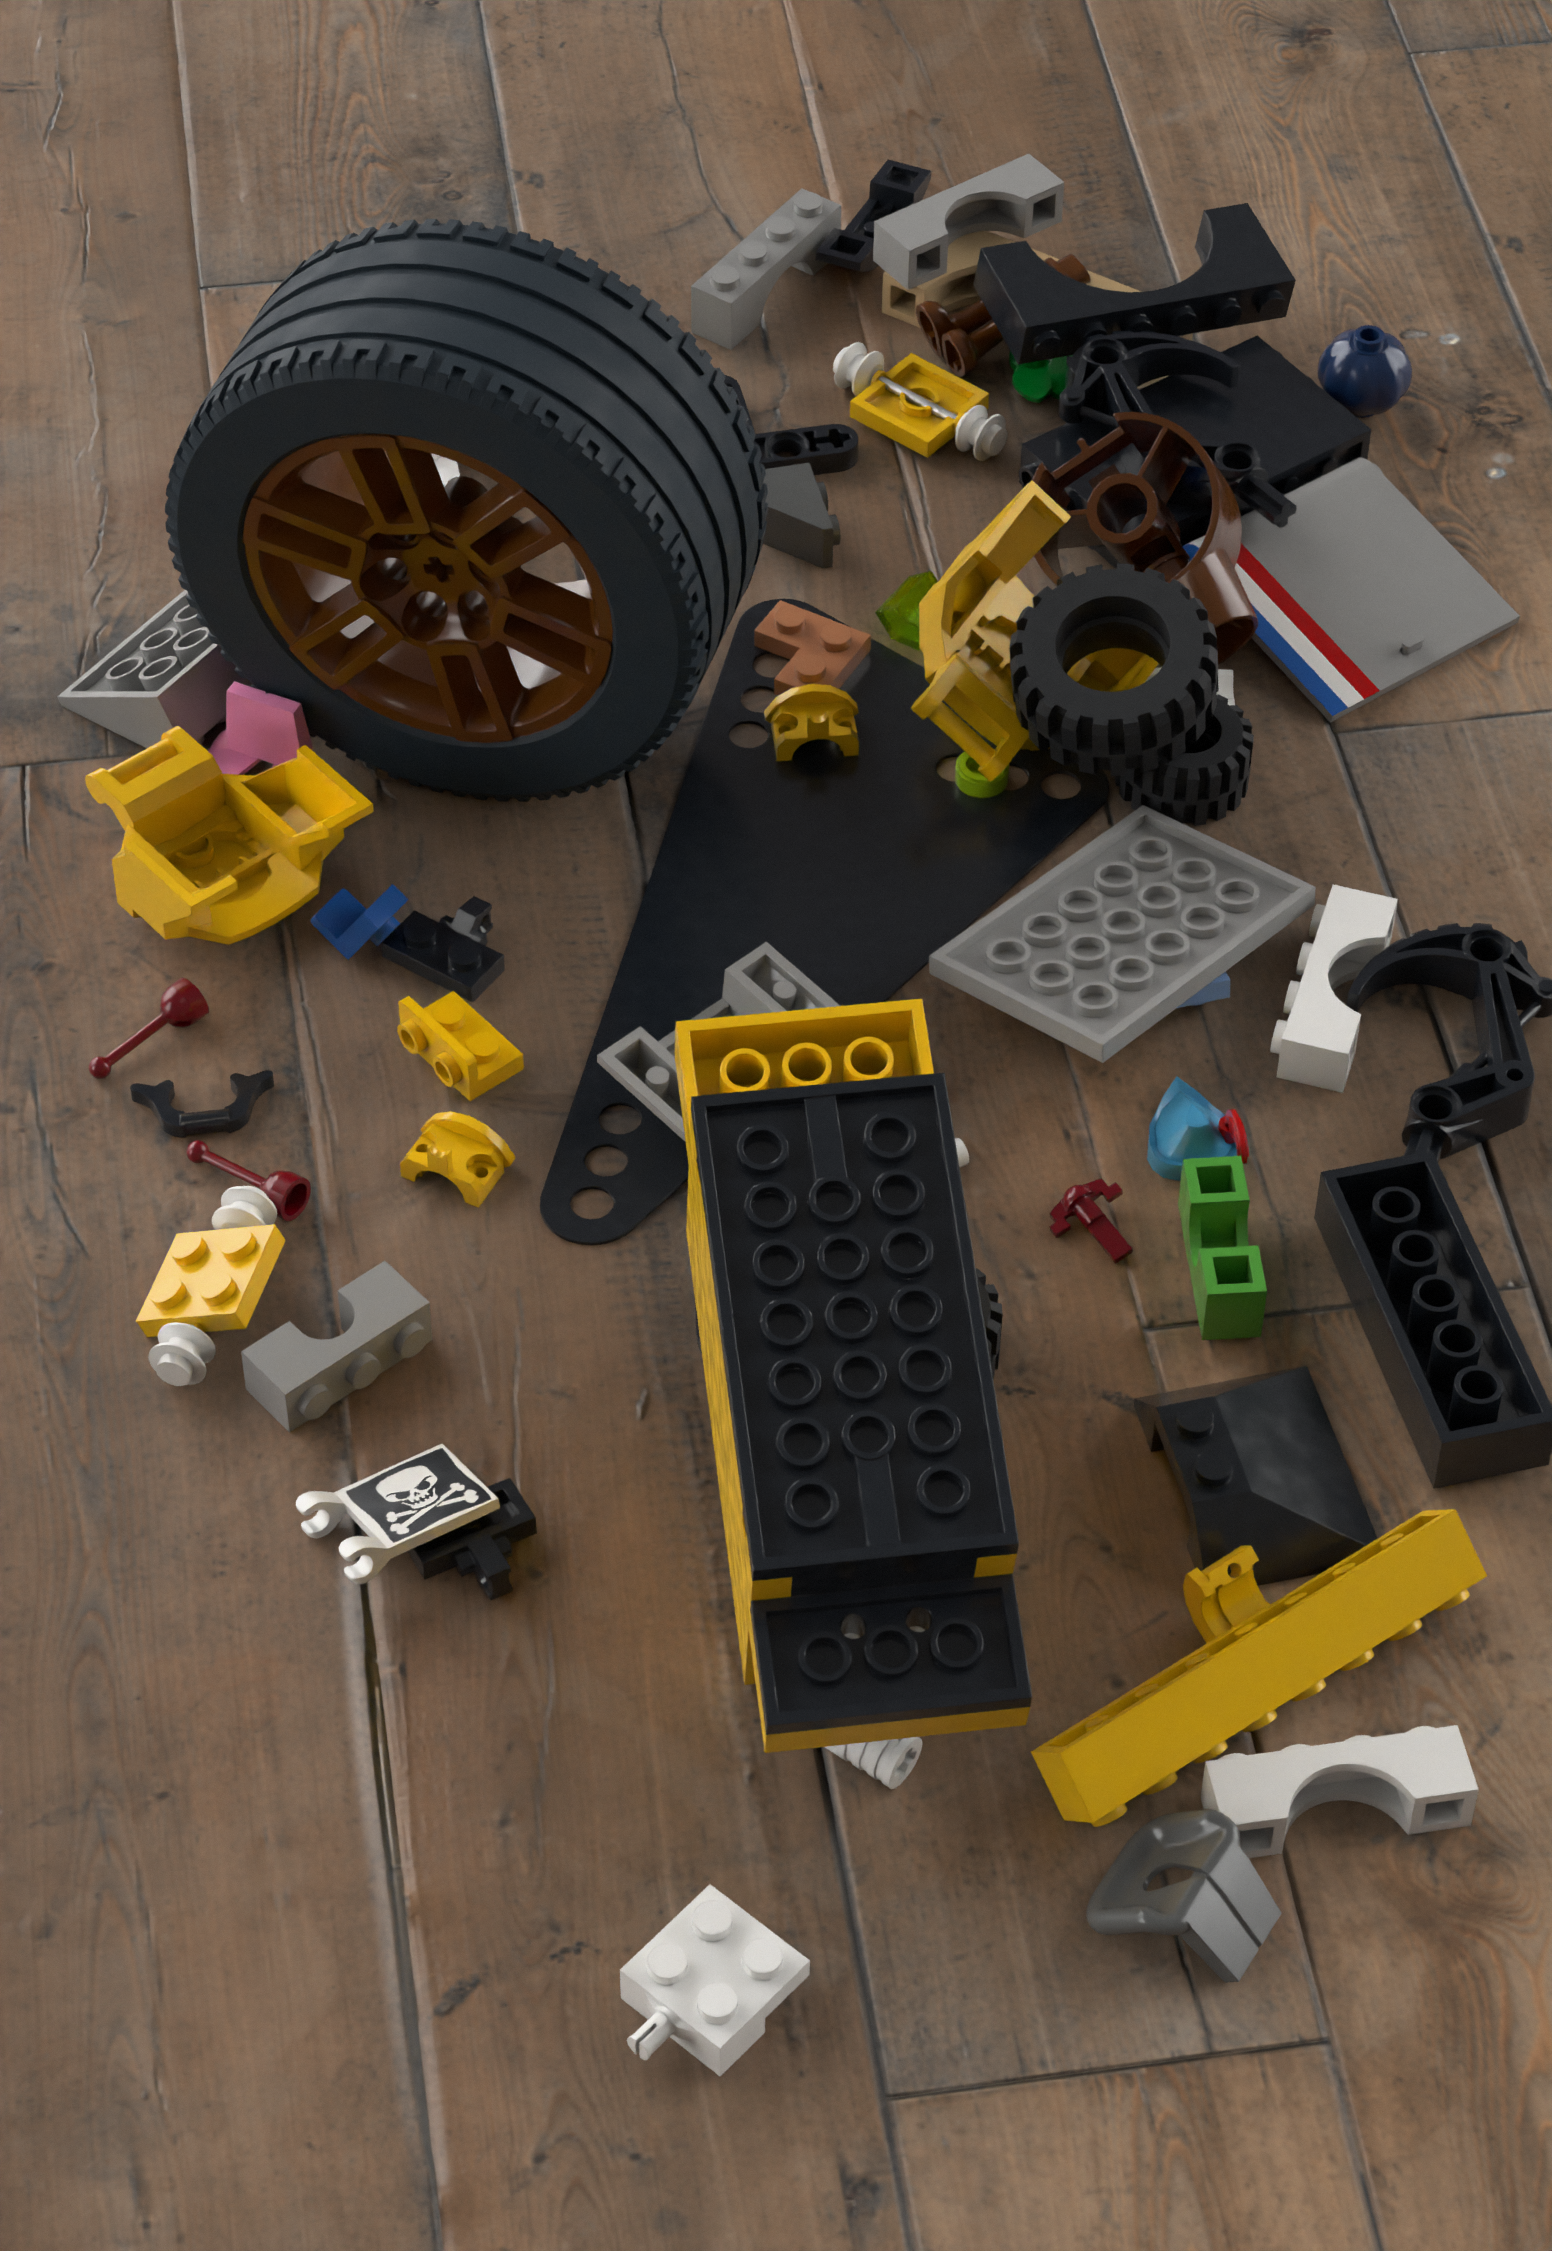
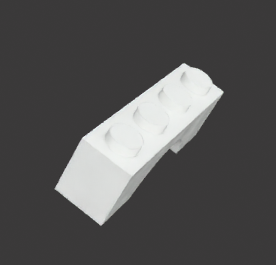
[1270,884,1398,1093]
[1200,1725,1479,1858]

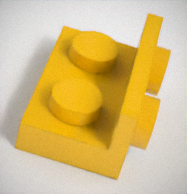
[397,991,524,1101]

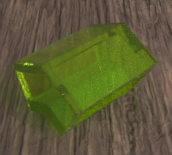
[875,571,938,651]

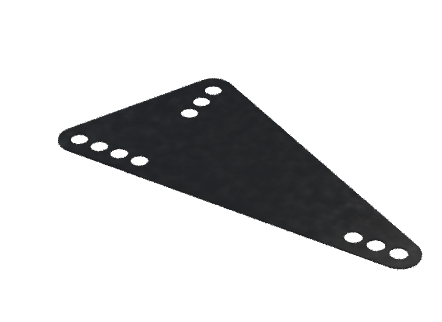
[540,599,1109,1245]

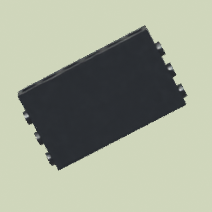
[1019,335,1371,569]

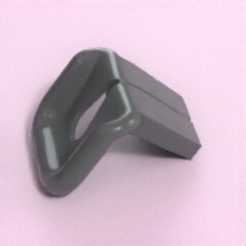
[1086,1809,1282,1983]

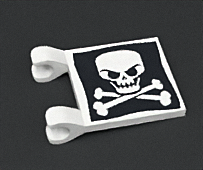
[296,1444,500,1585]

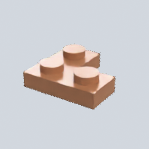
[754,600,871,696]

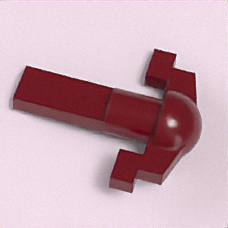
[1049,1178,1133,1264]

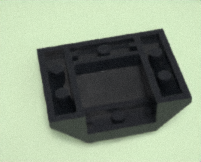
[1134,1366,1378,1586]

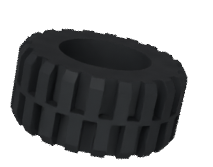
[1009,563,1219,776]

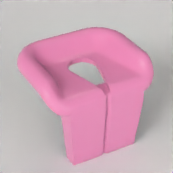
[208,681,313,775]

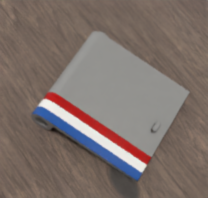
[1183,457,1520,723]

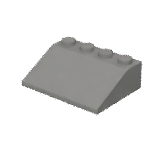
[57,590,252,748]

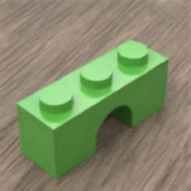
[1178,1156,1267,1340]

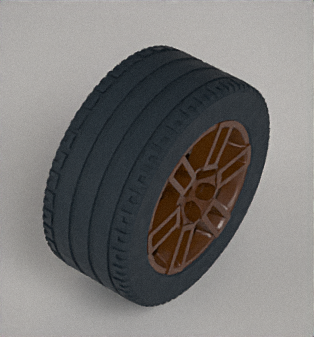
[165,219,768,802]

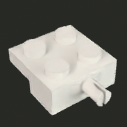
[620,1884,810,2076]

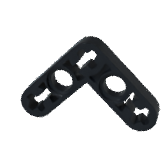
[724,375,858,475]

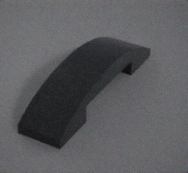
[815,159,931,272]

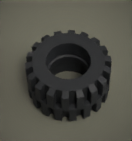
[1115,694,1254,826]

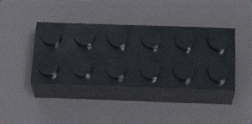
[1314,1151,1552,1489]

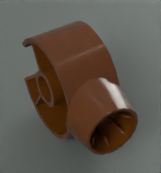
[1031,412,1258,667]

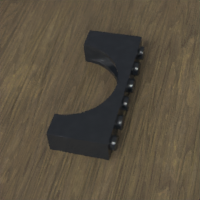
[973,203,1296,365]

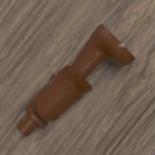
[916,254,1091,377]

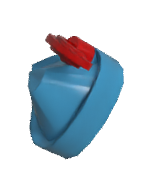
[1147,1076,1249,1181]

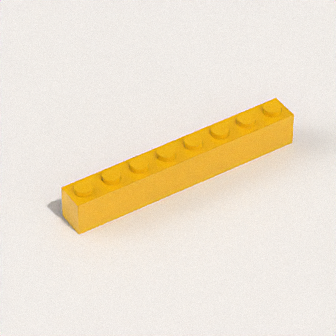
[1031,1509,1487,1827]

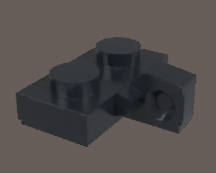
[381,896,505,1002]
[407,1478,537,1601]

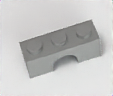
[241,1261,432,1432]

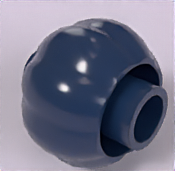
[1317,325,1412,418]

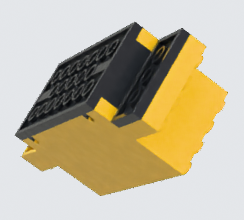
[675,999,1033,1753]

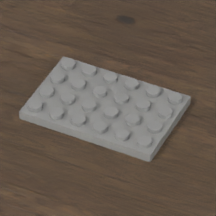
[929,805,1316,1063]

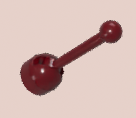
[89,977,209,1079]
[186,1140,311,1221]

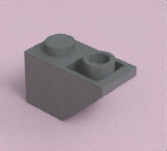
[763,463,841,568]

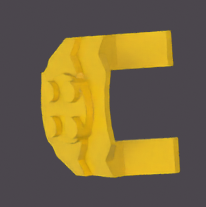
[911,481,1159,782]
[85,726,374,945]

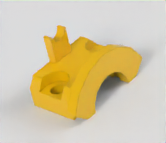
[764,684,859,761]
[400,1111,516,1208]
[1183,1545,1270,1643]

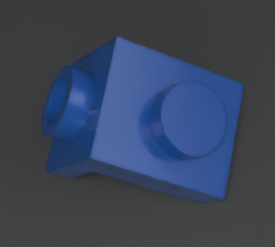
[311,884,409,960]

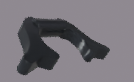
[130,1070,274,1138]

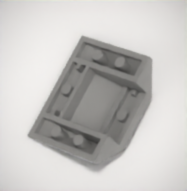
[597,942,840,1142]

